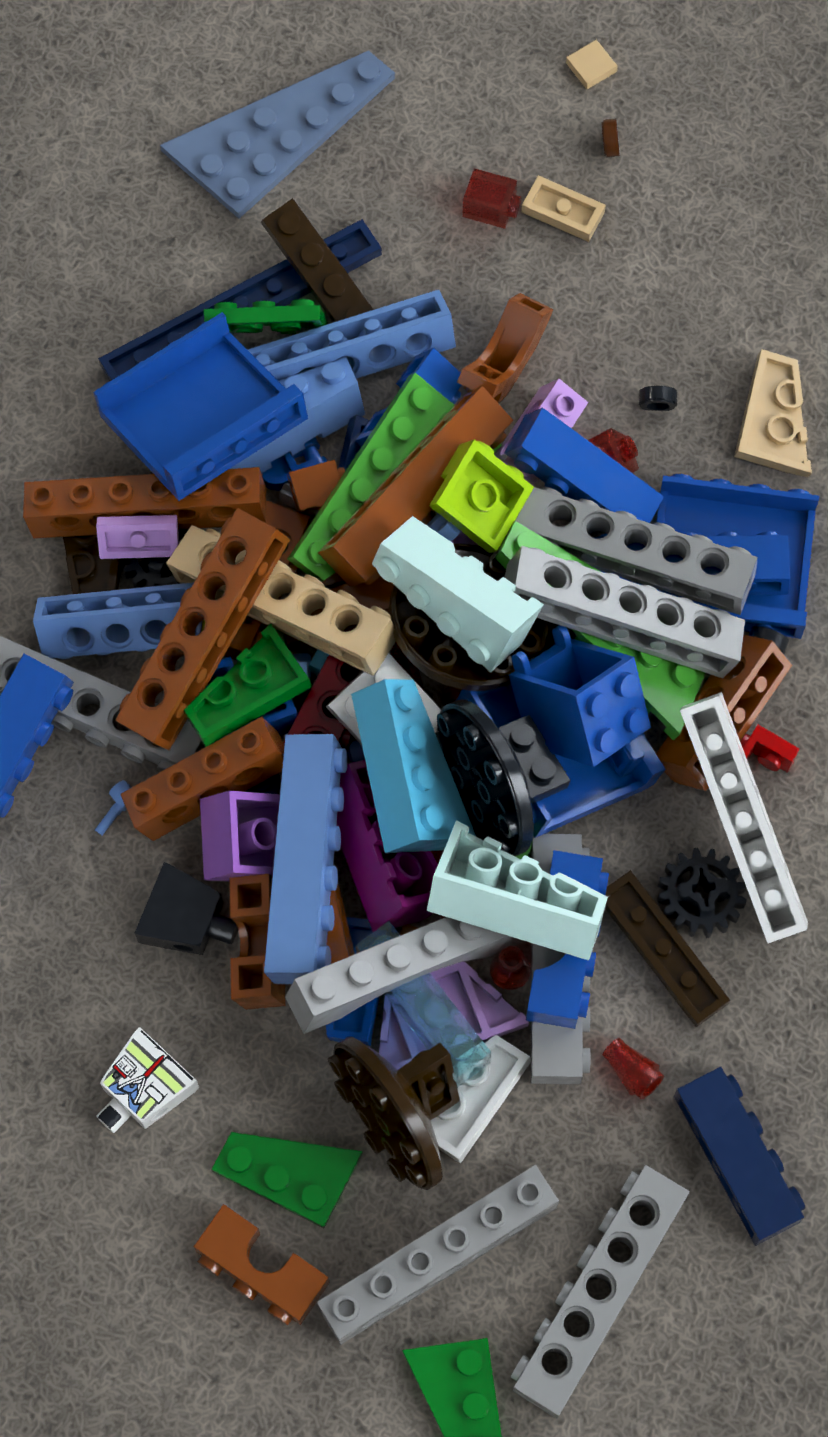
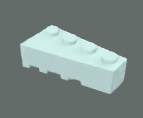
[372,516,544,673]
[427,820,608,960]

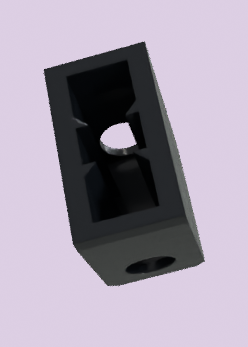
[135,862,238,955]

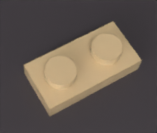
[521,175,606,242]

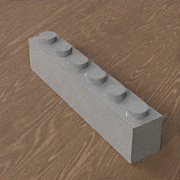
[531,834,591,1084]

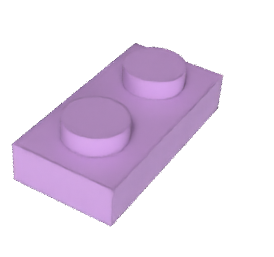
[96,515,179,559]

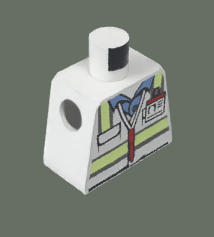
[96,1027,199,1133]

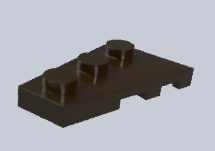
[63,535,122,594]

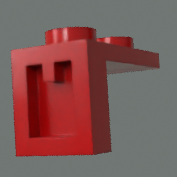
[740,724,800,773]

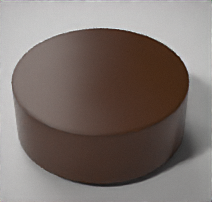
[602,118,620,157]

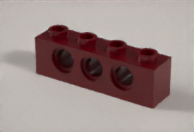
[280,626,391,774]

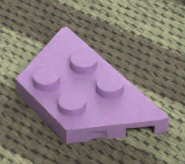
[379,962,529,1070]

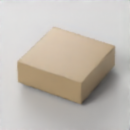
[566,39,618,89]

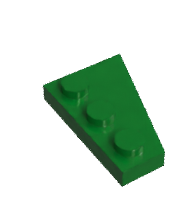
[184,623,312,747]

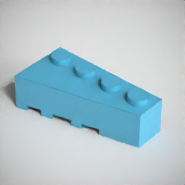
[351,679,476,853]

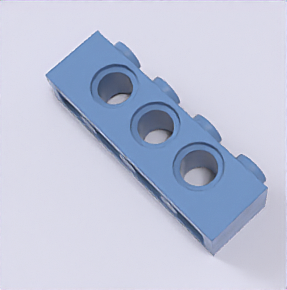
[33,582,203,659]

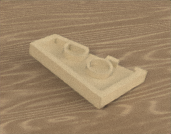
[734,349,812,477]

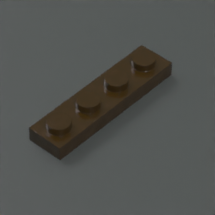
[261,198,374,323]
[605,870,730,1027]

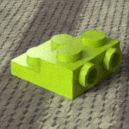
[429,439,534,553]

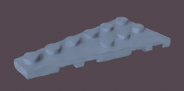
[160,50,395,219]

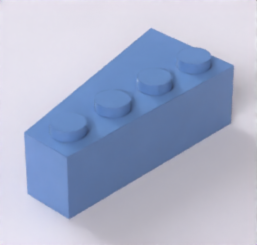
[230,357,365,473]

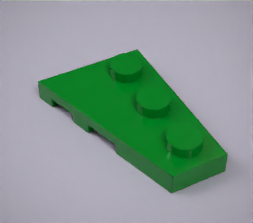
[204,299,328,335]
[211,1132,363,1229]
[402,1338,502,1437]

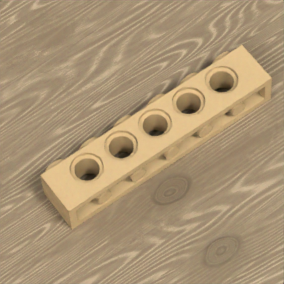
[166,525,396,676]

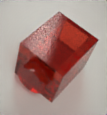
[462,168,522,229]

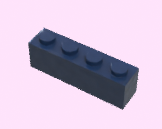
[674,1067,805,1246]

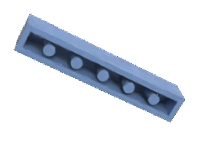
[264,734,347,984]

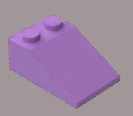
[200,791,280,882]

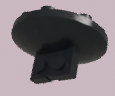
[435,699,571,856]

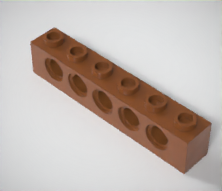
[23,467,266,539]
[115,508,291,751]

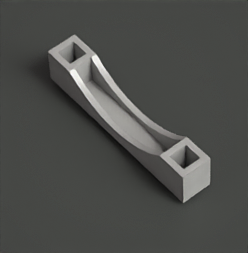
[285,917,523,1034]

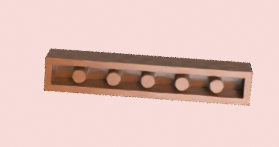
[318,386,514,587]

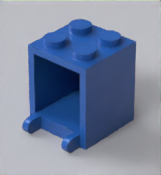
[509,625,651,767]

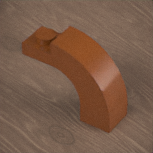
[457,293,554,404]

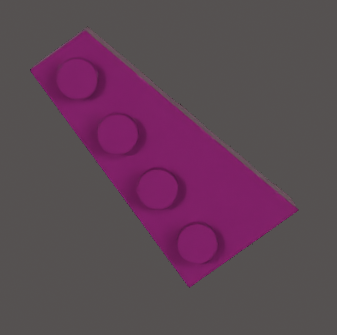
[336,760,438,934]

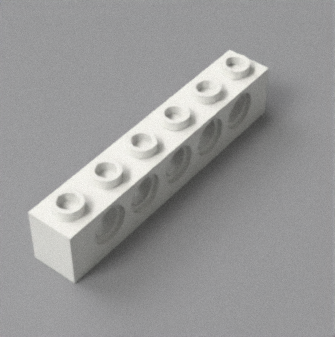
[680,692,808,943]

